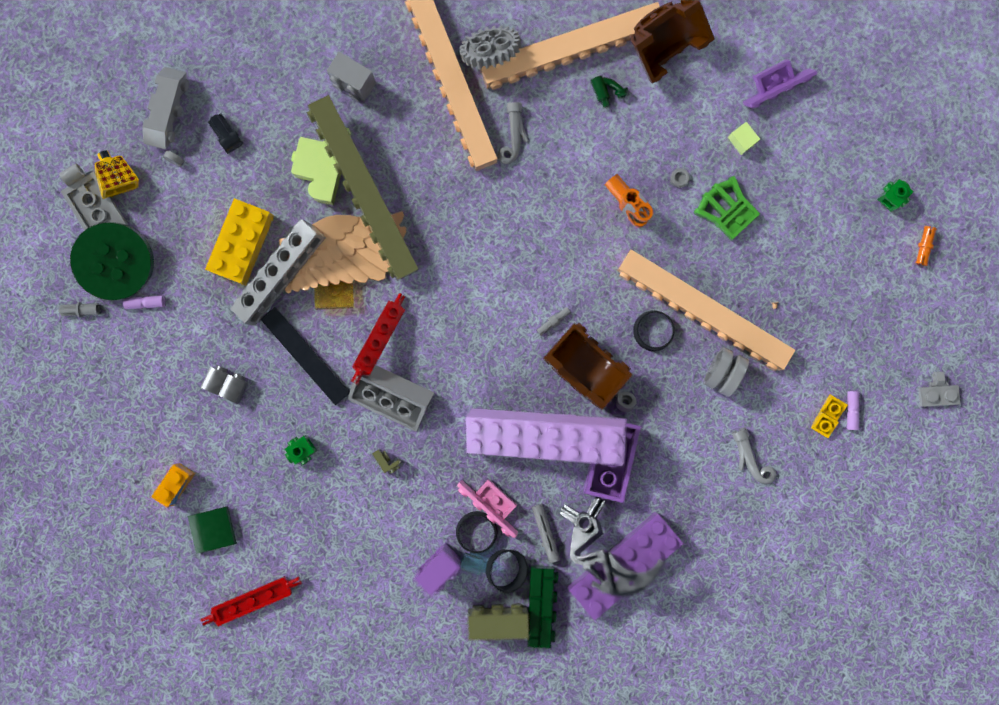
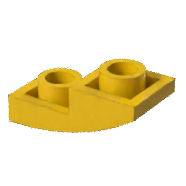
[811,394,848,438]

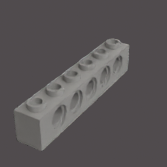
[230,219,326,326]

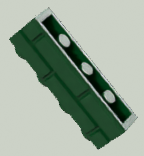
[527,565,558,648]

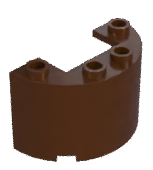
[631,0,715,84]
[543,323,633,410]

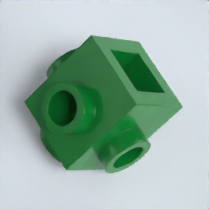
[877,179,914,212]
[284,435,318,466]

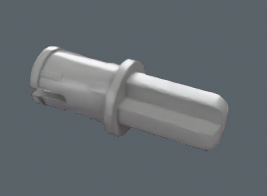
[58,302,100,317]

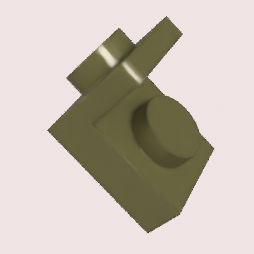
[372,449,402,474]

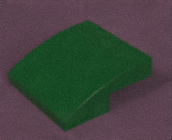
[187,506,237,554]

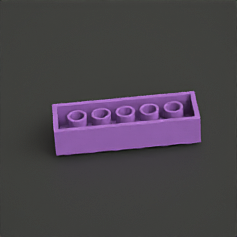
[568,512,684,621]

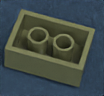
[468,603,528,640]

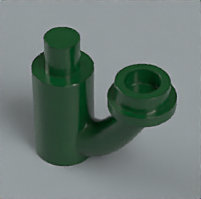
[590,76,629,108]

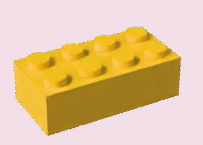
[205,198,274,286]

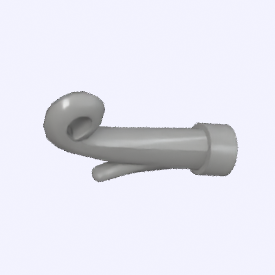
[498,102,529,164]
[732,427,776,484]

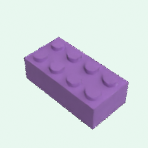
[583,417,641,503]

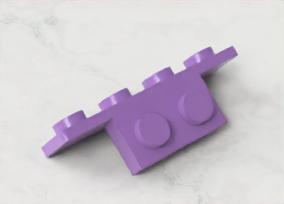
[743,59,817,108]

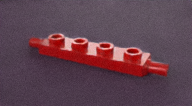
[351,293,406,384]
[201,576,302,626]

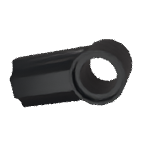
[208,113,244,154]

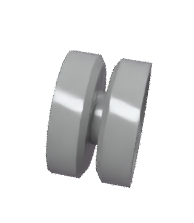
[703,347,749,397]

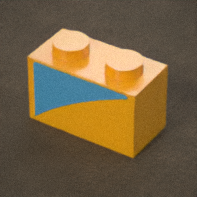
[151,463,196,508]

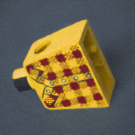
[94,150,139,199]

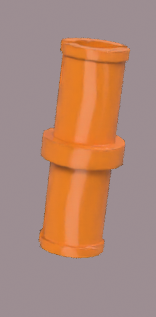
[915,226,937,266]

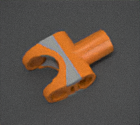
[604,174,653,227]

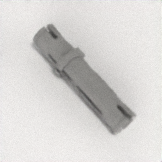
[531,503,561,563]

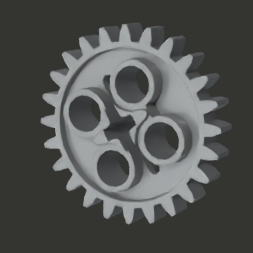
[459,25,521,69]

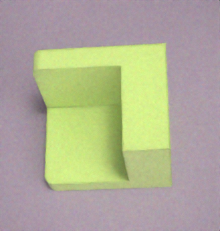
[727,122,760,155]

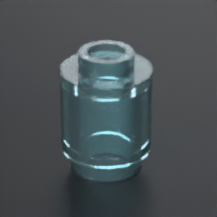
[460,552,488,576]

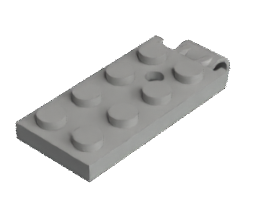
[59,163,129,230]

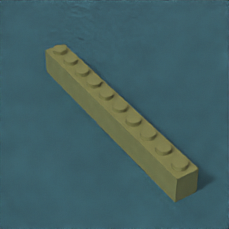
[306,95,418,281]

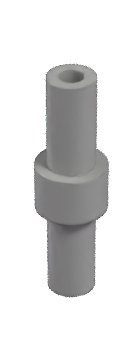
[537,307,571,336]

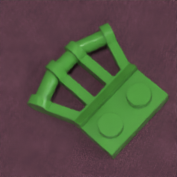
[693,176,760,240]

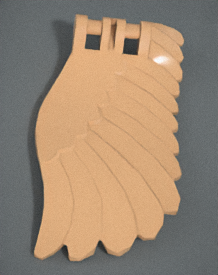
[279,211,406,293]

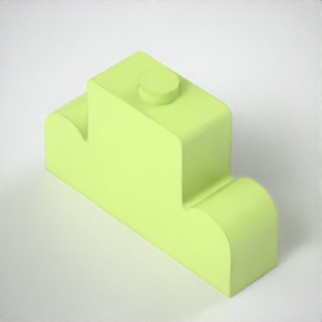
[291,128,351,205]

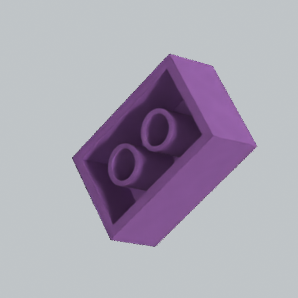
[414,543,461,597]

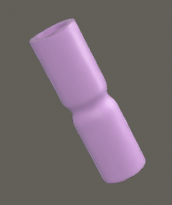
[123,296,165,309]
[847,391,859,430]

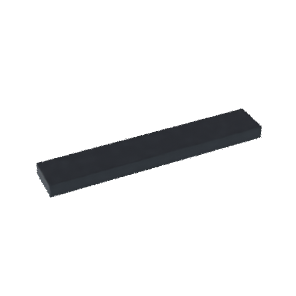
[260,307,350,406]

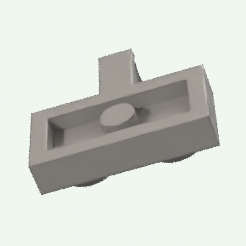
[918,372,960,407]

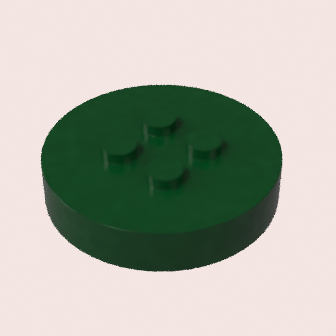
[70,222,154,300]

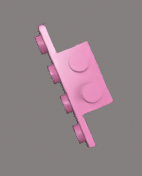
[457,479,518,538]

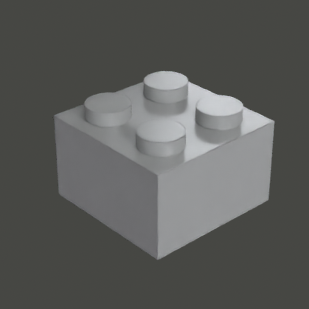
[327,52,376,102]

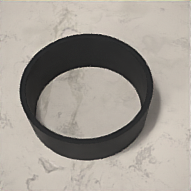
[633,310,675,351]
[456,511,498,553]
[486,549,528,593]

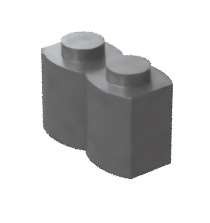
[200,365,248,403]

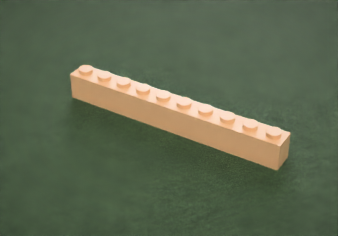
[405,0,497,171]
[480,2,660,90]
[617,250,795,371]

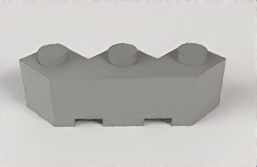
[142,67,189,149]

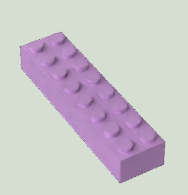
[466,408,626,465]

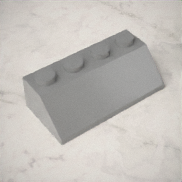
[348,365,434,432]

